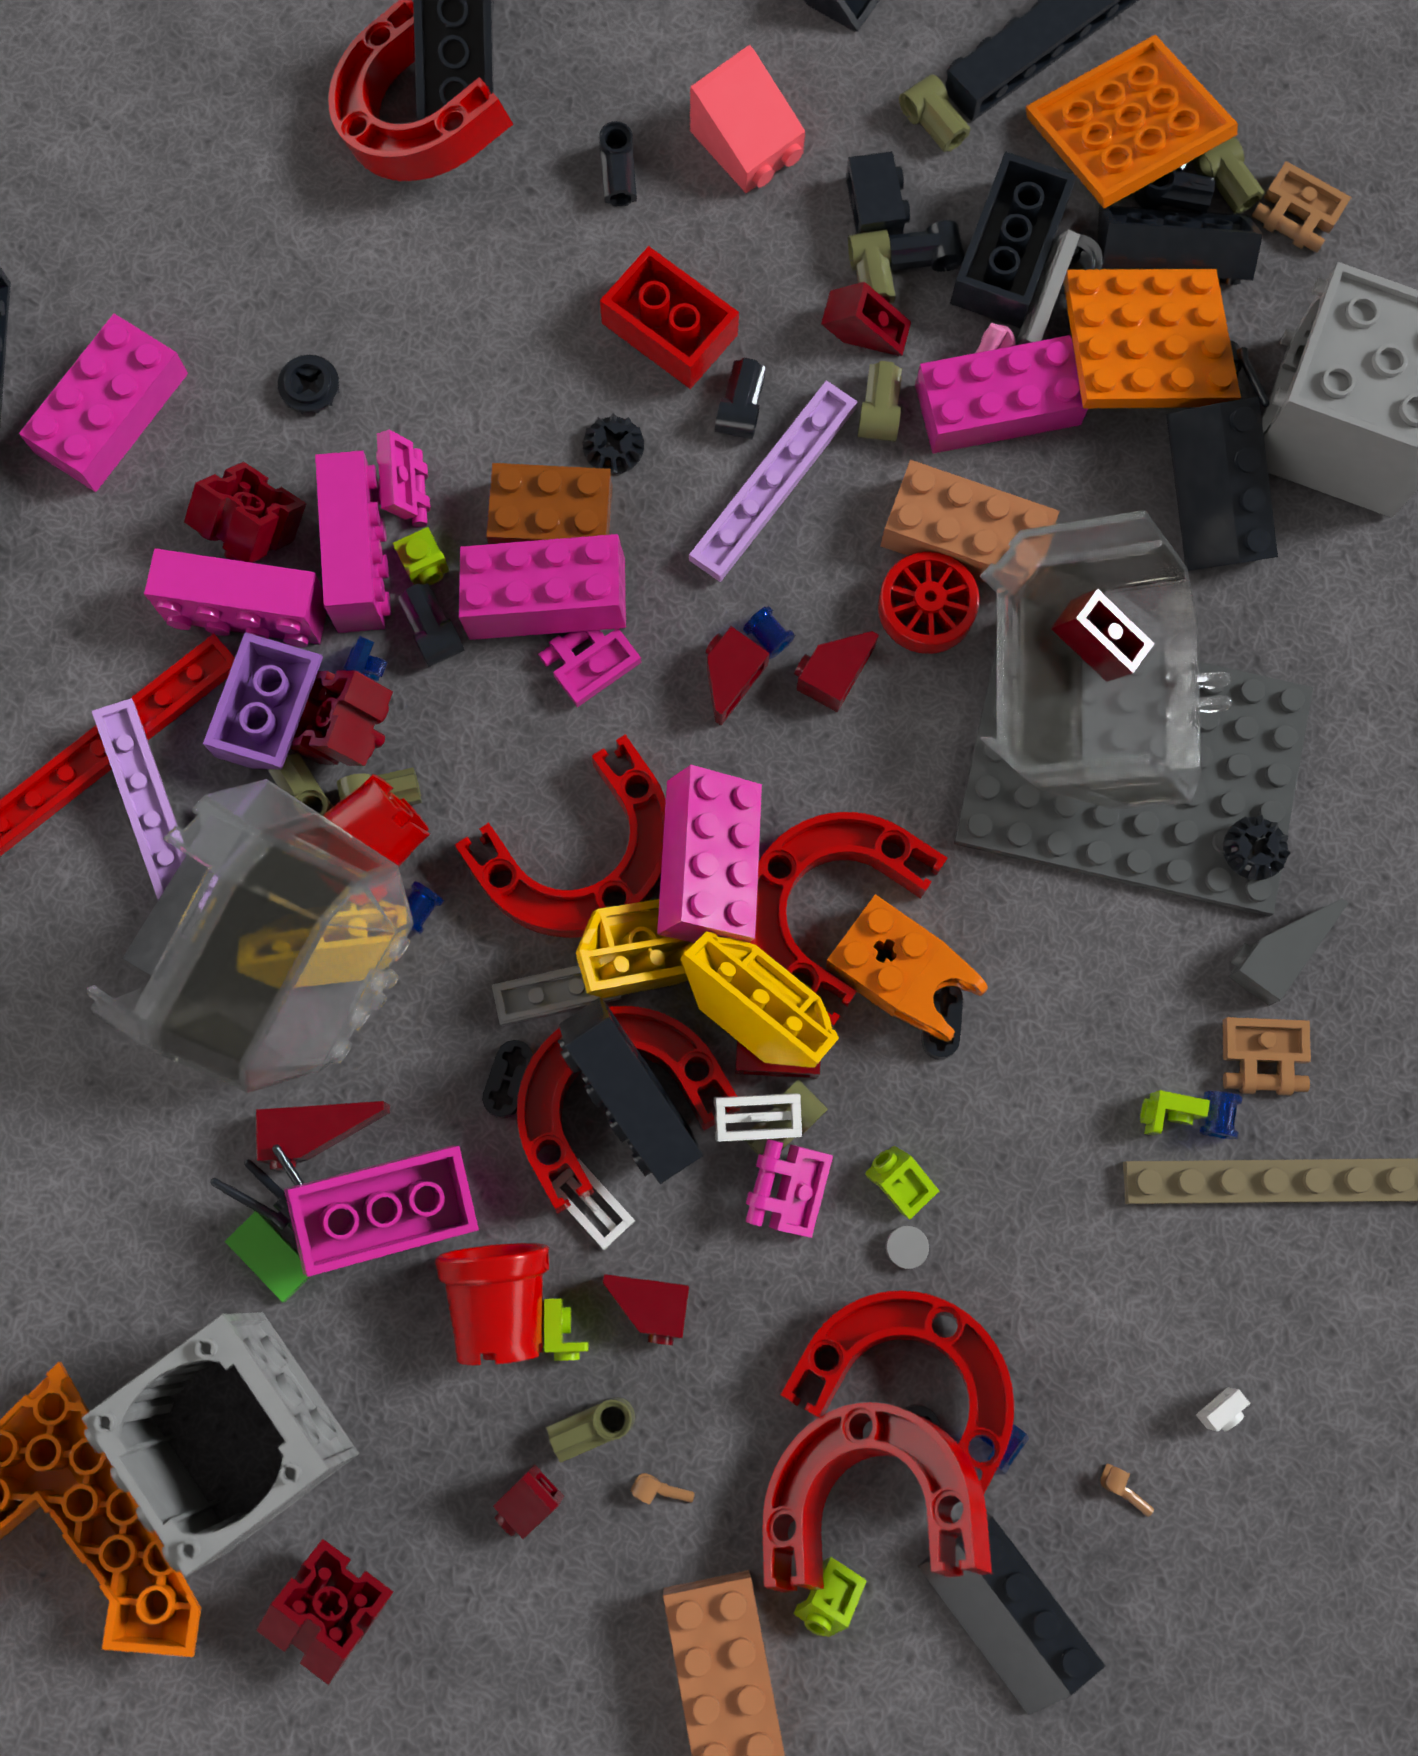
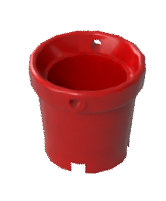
[291,774,430,911]
[435,1243,549,1365]

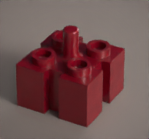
[184,462,307,563]
[290,670,393,766]
[256,1539,394,1685]

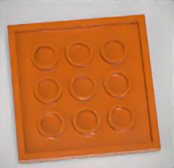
[1026,34,1238,209]
[1063,269,1241,409]

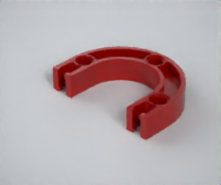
[328,0,513,181]
[455,734,666,938]
[748,812,948,1028]
[517,1006,741,1214]
[780,1291,1014,1503]
[762,1402,992,1593]

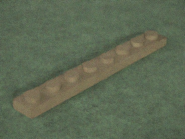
[1123,1158,1418,1204]

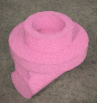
[976,323,1016,353]

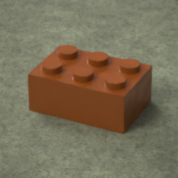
[486,463,612,544]

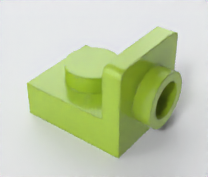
[393,527,449,586]
[1140,1090,1210,1136]
[865,1146,939,1220]
[544,1298,589,1361]
[794,1557,867,1637]

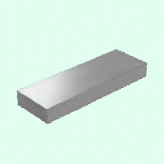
[1016,229,1080,345]
[492,965,621,1026]

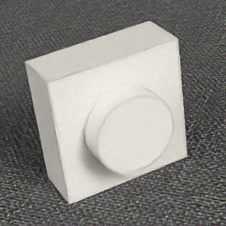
[1196,1387,1250,1431]

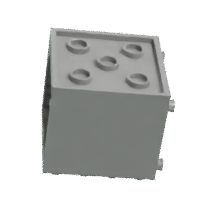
[1262,262,1418,518]
[82,1312,359,1577]

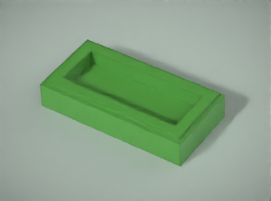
[224,1211,311,1302]

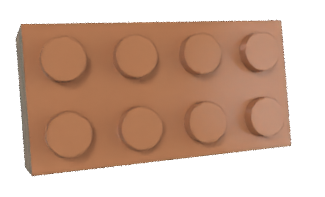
[880,460,1060,597]
[663,1570,785,1756]

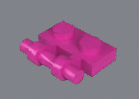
[376,429,431,527]
[538,629,642,707]
[745,1139,833,1238]

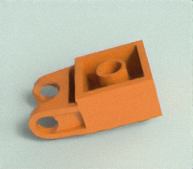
[826,894,988,1042]

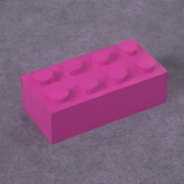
[19,313,188,492]
[915,335,1088,454]
[315,451,391,633]
[459,534,626,640]
[144,548,327,647]
[657,765,762,943]
[284,1146,479,1277]

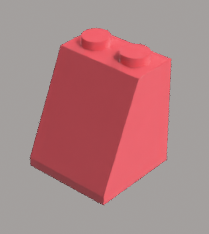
[690,45,805,193]

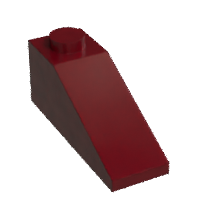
[256,1101,390,1170]

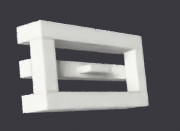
[714,1093,802,1142]
[552,1158,635,1250]

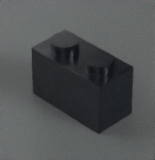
[845,151,910,235]

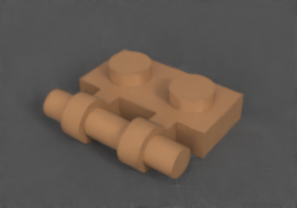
[1252,161,1352,253]
[1223,1017,1311,1096]

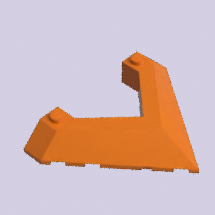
[0,1362,201,1657]

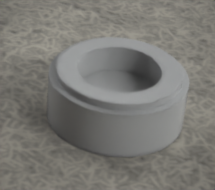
[885,1226,929,1269]

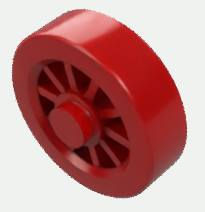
[878,551,980,654]

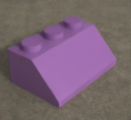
[203,632,323,769]

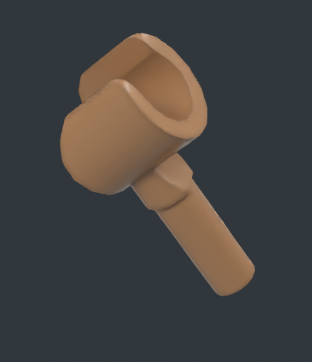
[1100,1464,1154,1517]
[631,1473,695,1505]

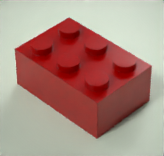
[600,246,739,389]

